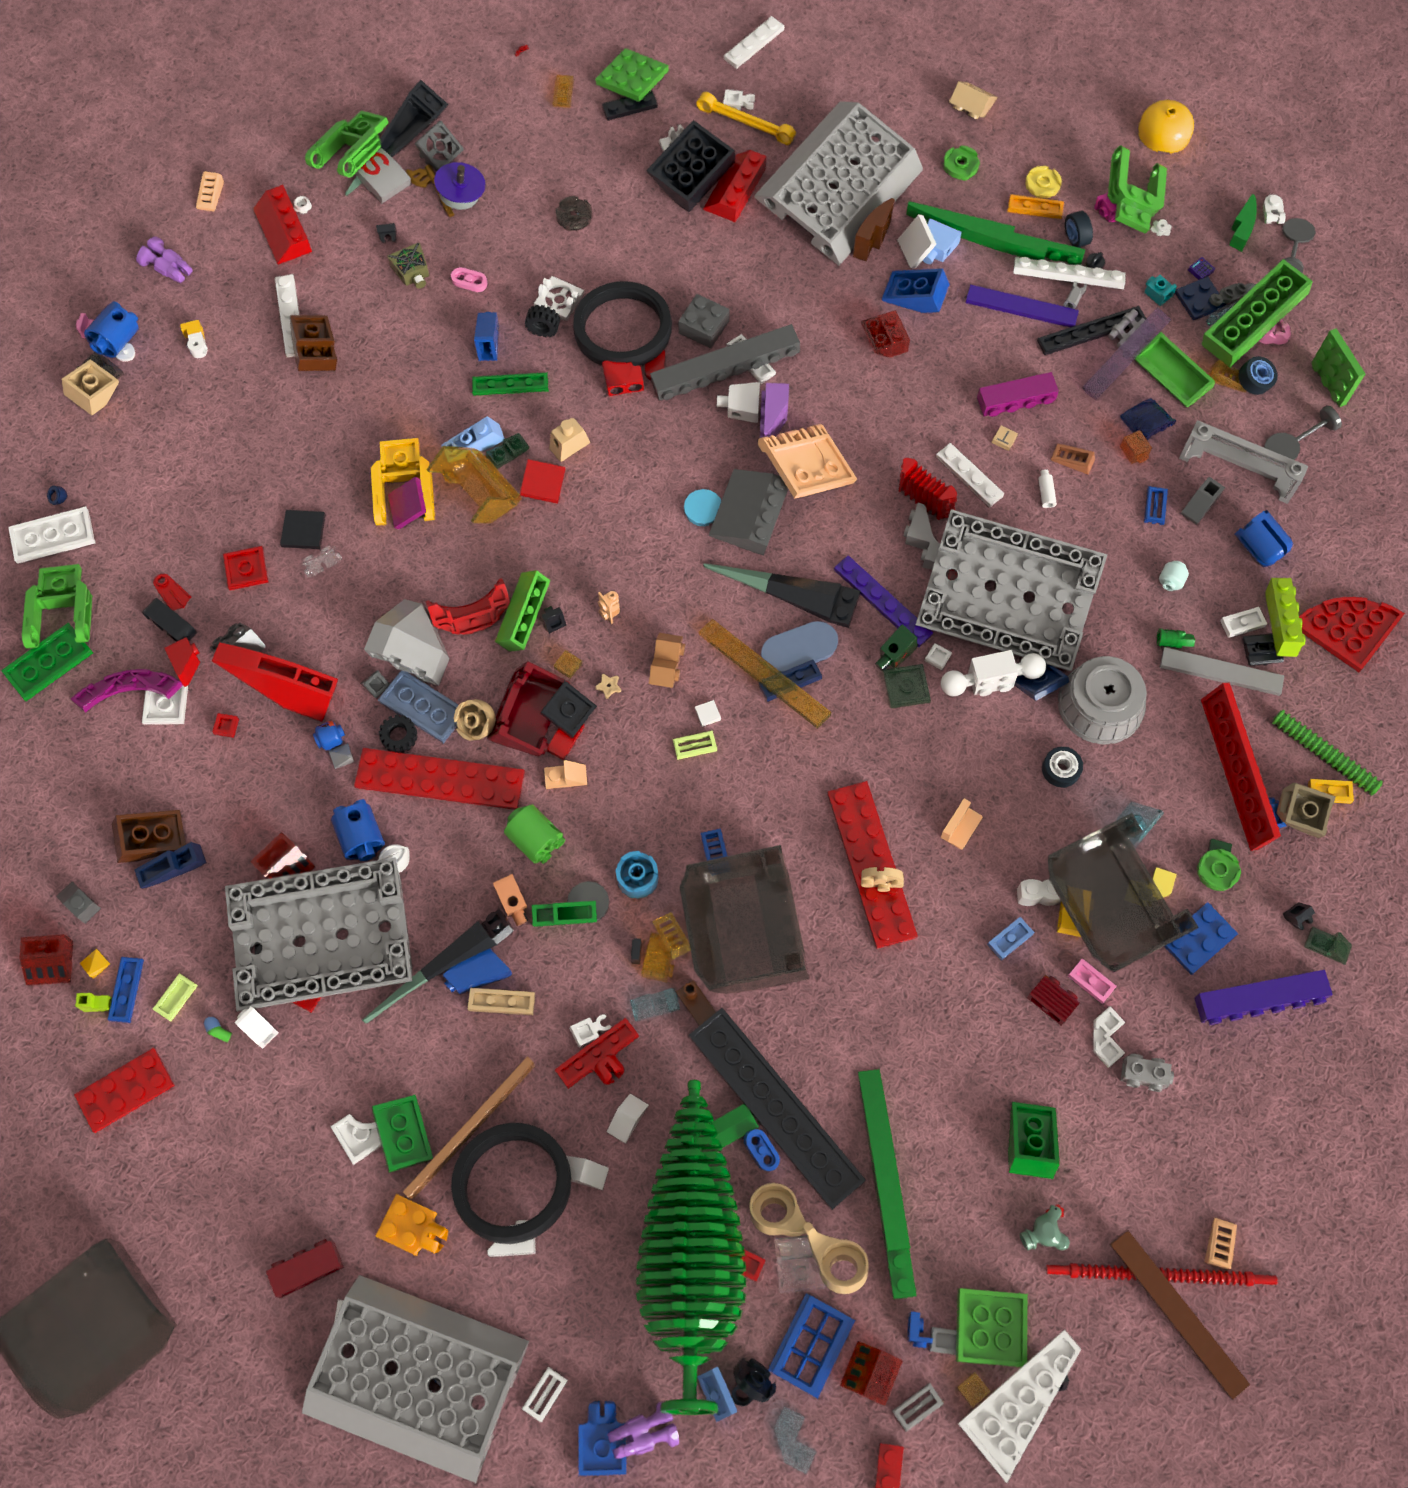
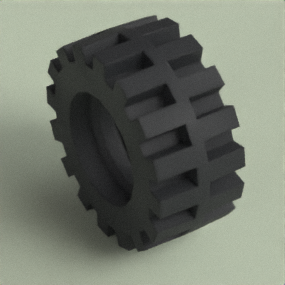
[525,305,560,338]
[379,714,417,753]

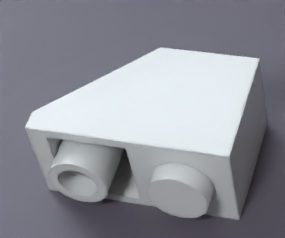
[235,1007,279,1048]

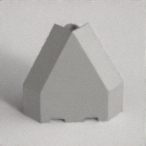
[364,599,450,686]

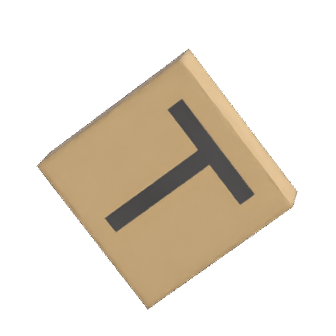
[992,425,1018,451]

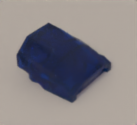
[1120,398,1177,442]

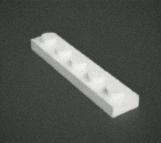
[275,274,300,357]

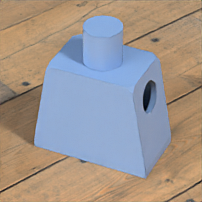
[923,219,962,264]

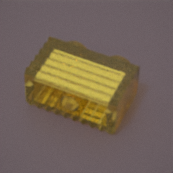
[641,932,680,983]

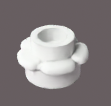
[294,196,312,214]

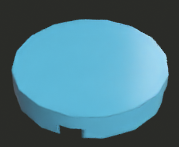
[684,489,721,526]

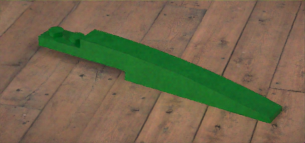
[906,201,1086,265]
[858,1069,917,1300]

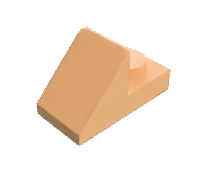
[544,760,587,789]

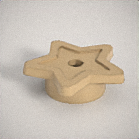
[595,674,621,699]

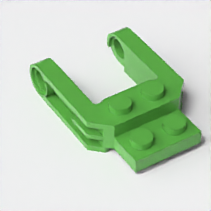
[305,111,389,177]
[1108,146,1167,233]
[22,564,93,649]

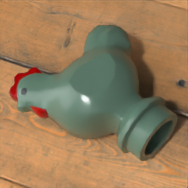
[1020,1204,1070,1251]

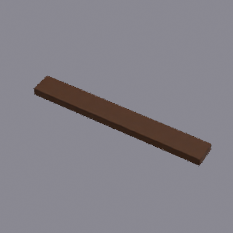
[1109,1230,1250,1400]

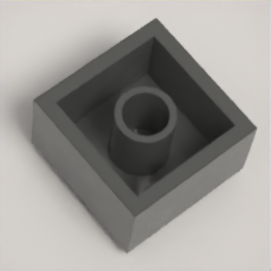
[678,294,729,349]

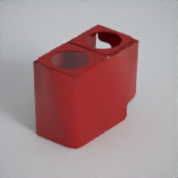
[602,361,644,396]

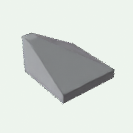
[329,744,355,769]

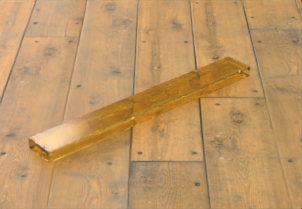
[699,619,831,729]

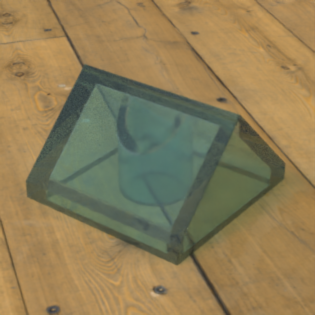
[1107,802,1164,852]

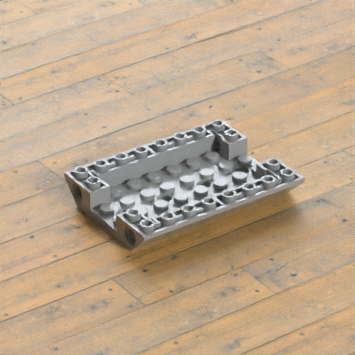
[754,102,923,266]
[916,509,1108,671]
[225,857,412,1012]
[302,1275,529,1483]

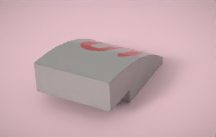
[355,148,411,204]

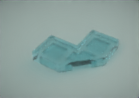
[774,1406,816,1474]

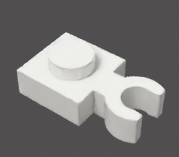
[723,90,755,110]
[569,1015,611,1048]

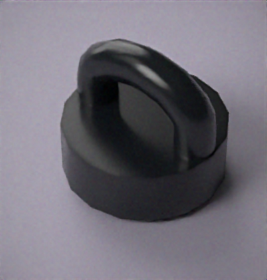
[1086,252,1105,269]

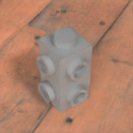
[1121,1054,1174,1092]

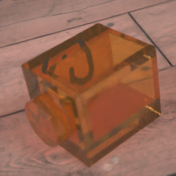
[1120,430,1152,464]

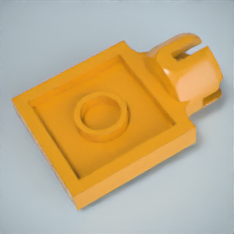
[376,1194,448,1256]

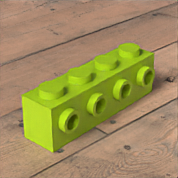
[1265,578,1306,657]

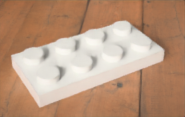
[8,507,95,564]

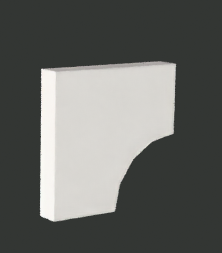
[330,1114,381,1165]

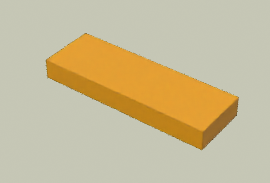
[1008,194,1064,219]

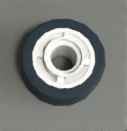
[1042,746,1083,788]

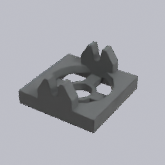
[414,120,464,171]

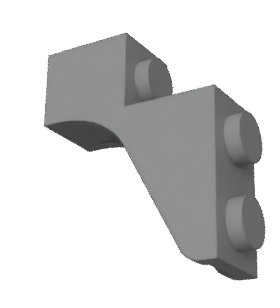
[903,503,940,570]

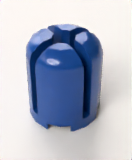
[1235,510,1293,567]

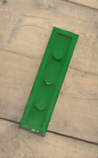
[472,372,548,396]

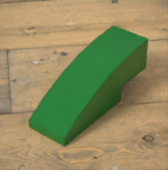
[1229,194,1257,252]
[532,901,597,927]

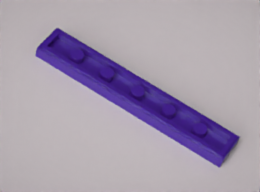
[966,284,1079,328]

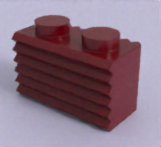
[1027,975,1080,1026]

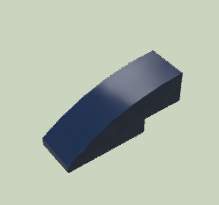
[135,842,207,889]

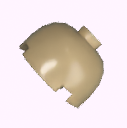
[454,699,496,741]

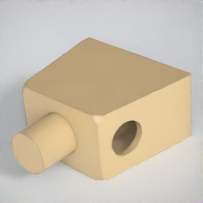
[549,418,590,462]

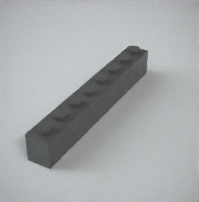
[650,324,800,401]

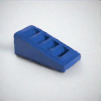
[700,828,730,875]

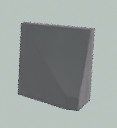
[360,670,390,698]

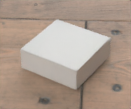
[924,643,952,670]
[695,700,721,727]

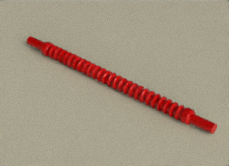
[1046,1263,1278,1286]

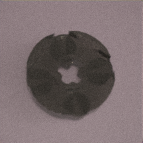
[556,196,592,231]

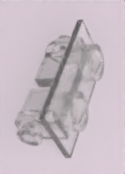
[300,545,342,578]

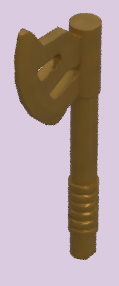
[406,164,454,218]

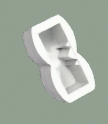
[1017,879,1065,906]

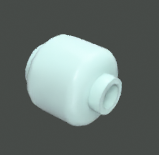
[1159,561,1189,591]

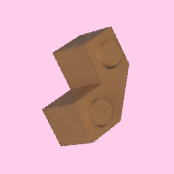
[649,633,685,688]

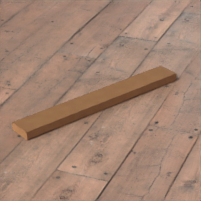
[403,1056,535,1200]

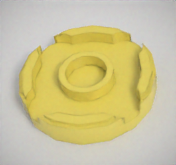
[1025,166,1062,198]

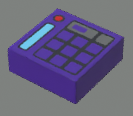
[1188,257,1215,280]

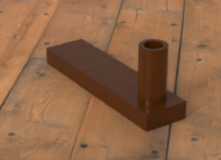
[676,979,716,1026]

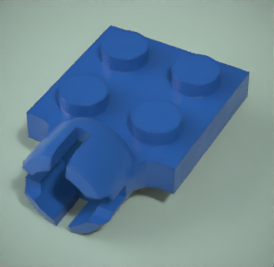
[579,1401,626,1476]

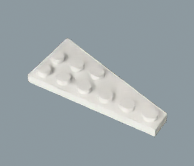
[958,1329,1081,1483]

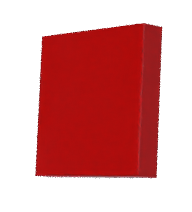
[520,459,566,503]
[223,546,268,591]

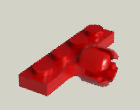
[555,1018,639,1089]

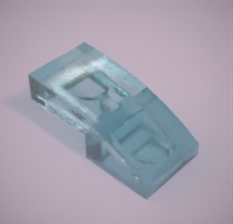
[630,988,680,1021]

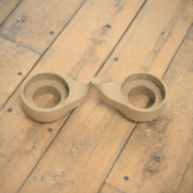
[750,1183,868,1294]

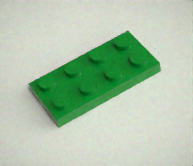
[1,622,93,702]

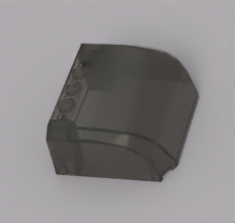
[1048,813,1199,973]
[680,845,810,994]
[0,1238,177,1419]

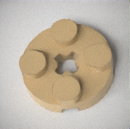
[861,867,904,892]

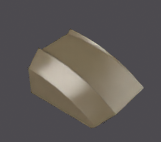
[1276,783,1336,838]

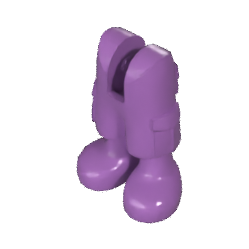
[136,237,193,283]
[607,1401,679,1459]

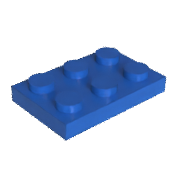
[1161,902,1238,975]

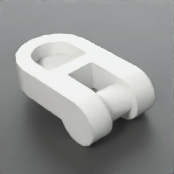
[1263,195,1286,224]

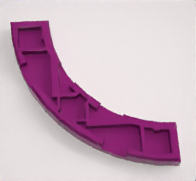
[71,669,183,712]

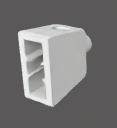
[717,382,760,423]

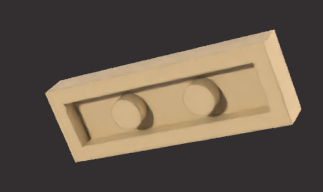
[468,988,535,1015]

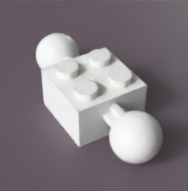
[941,650,1046,696]

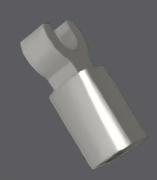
[1064,282,1087,309]

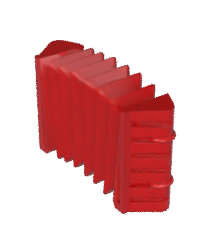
[898,458,957,520]

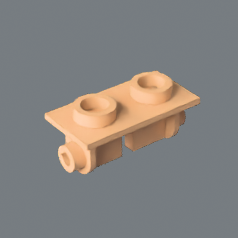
[598,591,620,624]

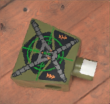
[387,242,429,288]

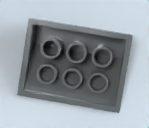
[709,469,788,555]

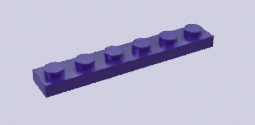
[834,555,933,648]

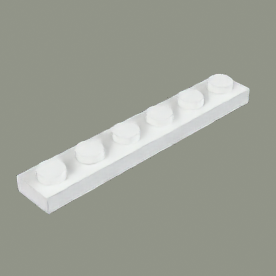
[1013,257,1125,289]

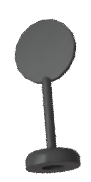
[1279,218,1316,273]
[1264,405,1342,460]

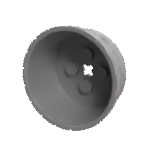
[1058,656,1147,744]

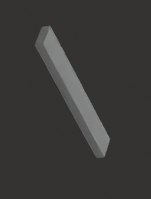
[1160,647,1284,696]

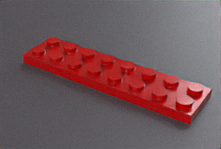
[1201,682,1281,851]
[354,748,525,810]
[827,781,918,949]

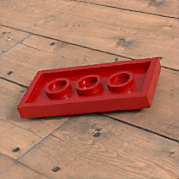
[74,1048,175,1133]

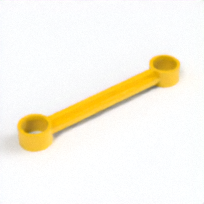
[696,92,796,145]

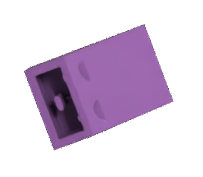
[760,383,789,438]

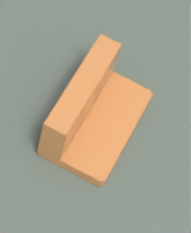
[941,798,983,850]

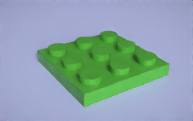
[596,48,669,102]
[1311,328,1365,407]
[956,1288,1028,1367]

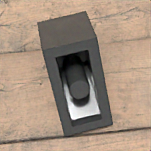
[56,881,101,924]

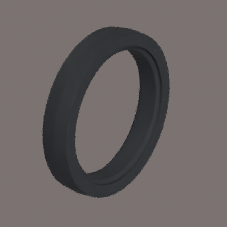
[573,281,672,366]
[451,1123,571,1244]

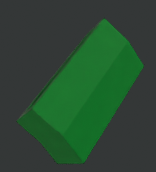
[709,1104,759,1148]

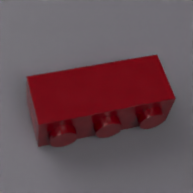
[266,1239,344,1298]

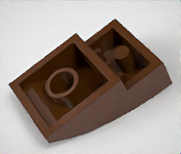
[853,198,895,262]
[290,315,337,371]

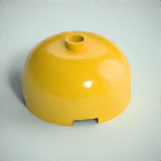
[1138,100,1194,153]

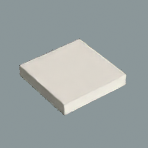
[897,215,936,269]
[142,685,188,724]

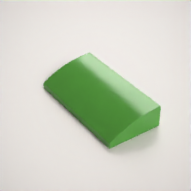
[1133,332,1215,408]

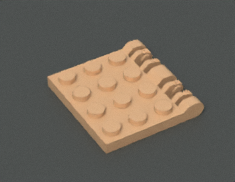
[758,424,857,499]

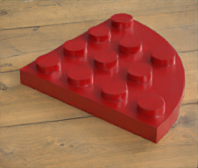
[1299,597,1405,672]

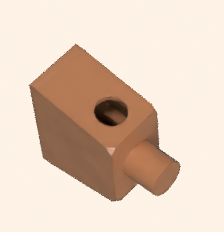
[493,874,528,926]

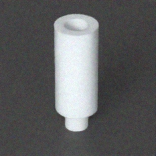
[1038,470,1057,508]

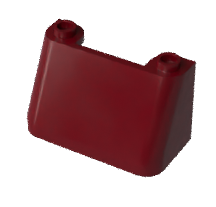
[487,661,571,757]

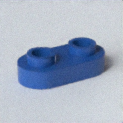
[744,1129,780,1171]

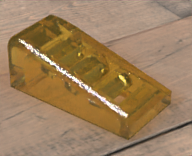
[1209,360,1246,393]
[652,912,691,960]

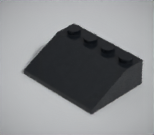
[646,120,735,212]

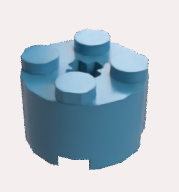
[616,851,659,899]

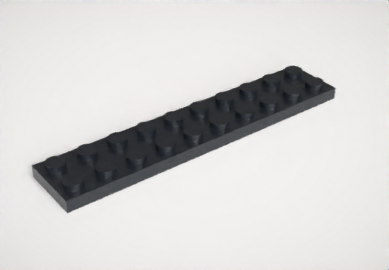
[688,1008,866,1211]

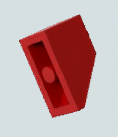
[164,637,200,687]

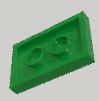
[371,1095,433,1173]

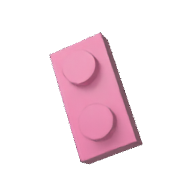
[1068,959,1117,1004]

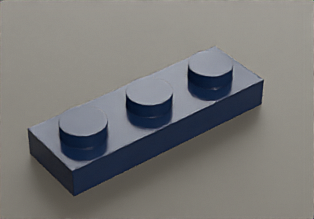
[759,659,822,702]

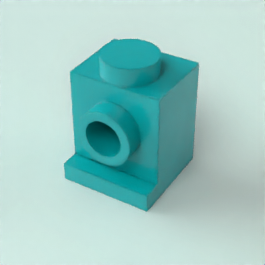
[1144,275,1177,306]

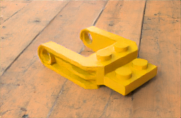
[371,438,435,526]

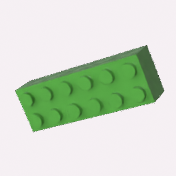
[1202,259,1313,367]

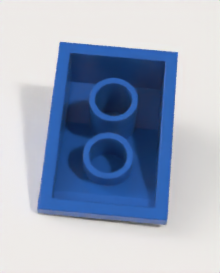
[882,268,950,313]

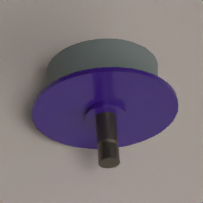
[434,162,485,210]

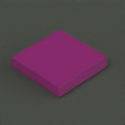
[388,477,426,529]

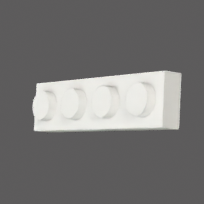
[724,16,784,69]
[936,443,1004,507]

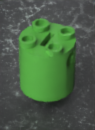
[504,804,566,864]

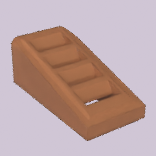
[1051,443,1095,474]

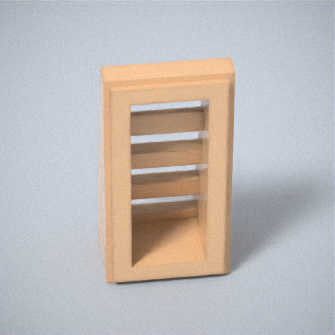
[196,172,224,211]
[1204,1218,1237,1270]

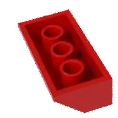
[703,150,767,222]
[253,185,312,264]

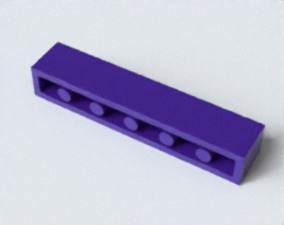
[1194,970,1333,1025]

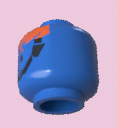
[313,721,345,751]

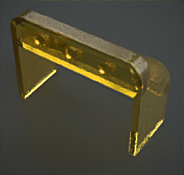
[426,446,522,524]

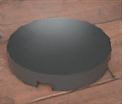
[567,881,610,924]

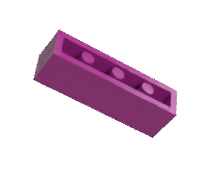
[977,372,1059,417]

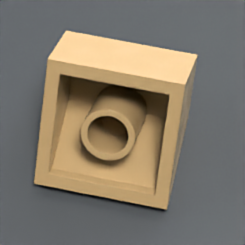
[949,81,998,119]
[62,359,119,415]

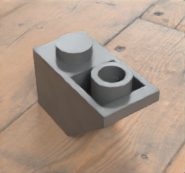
[1181,476,1225,525]

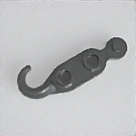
[1209,283,1256,306]

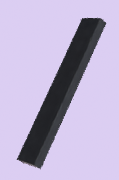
[1037,306,1147,355]

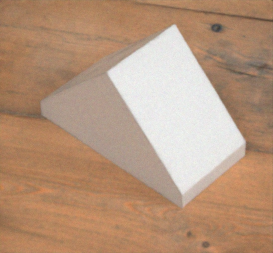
[607,1094,649,1144]
[566,1156,609,1190]

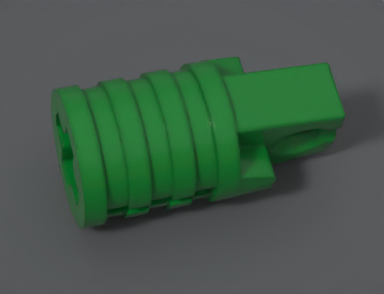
[1157,628,1195,648]

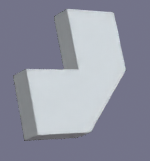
[1093,1006,1125,1068]

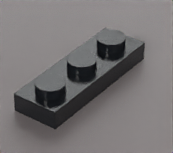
[602,91,658,121]

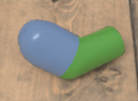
[204,1017,232,1042]

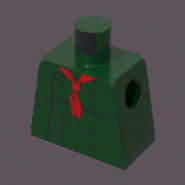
[875,624,917,672]

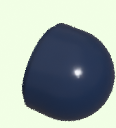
[47,486,67,505]

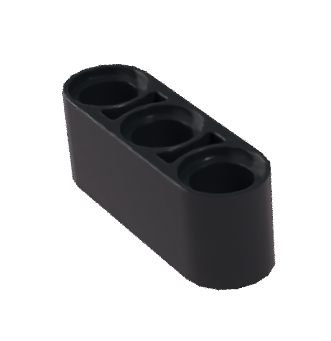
[142,598,197,642]

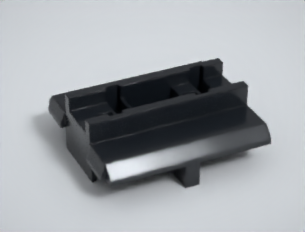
[1242,633,1284,666]

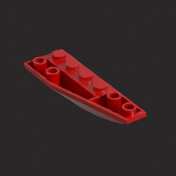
[212,642,338,722]

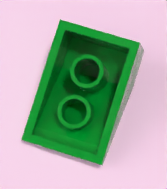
[1008,1102,1060,1179]

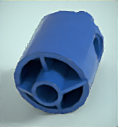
[84,301,139,358]
[331,799,385,862]

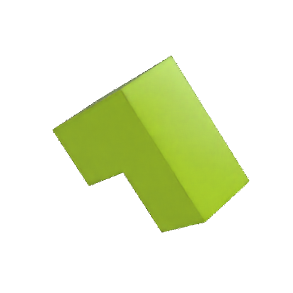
[75,993,112,1012]

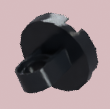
[731,1358,776,1407]

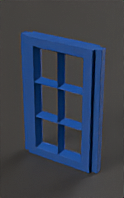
[768,1293,855,1399]

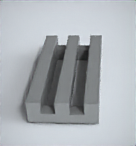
[892,1383,944,1432]

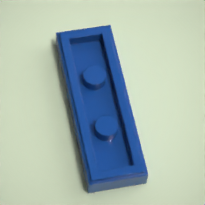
[107,957,144,1023]

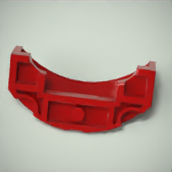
[425,578,510,634]

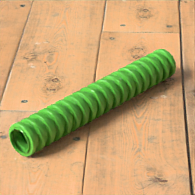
[1272,709,1383,796]

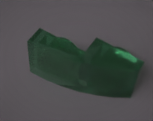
[486,433,529,470]

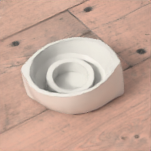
[378,844,410,873]

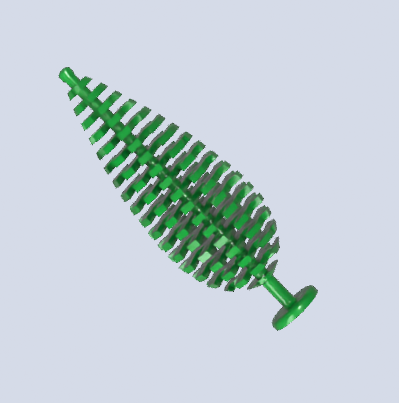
[636,1079,746,1415]

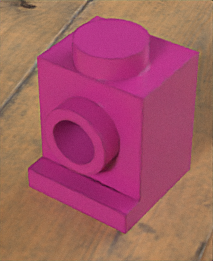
[1094,193,1116,222]

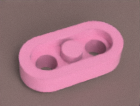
[451,268,487,292]

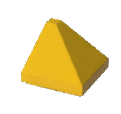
[80,949,110,979]

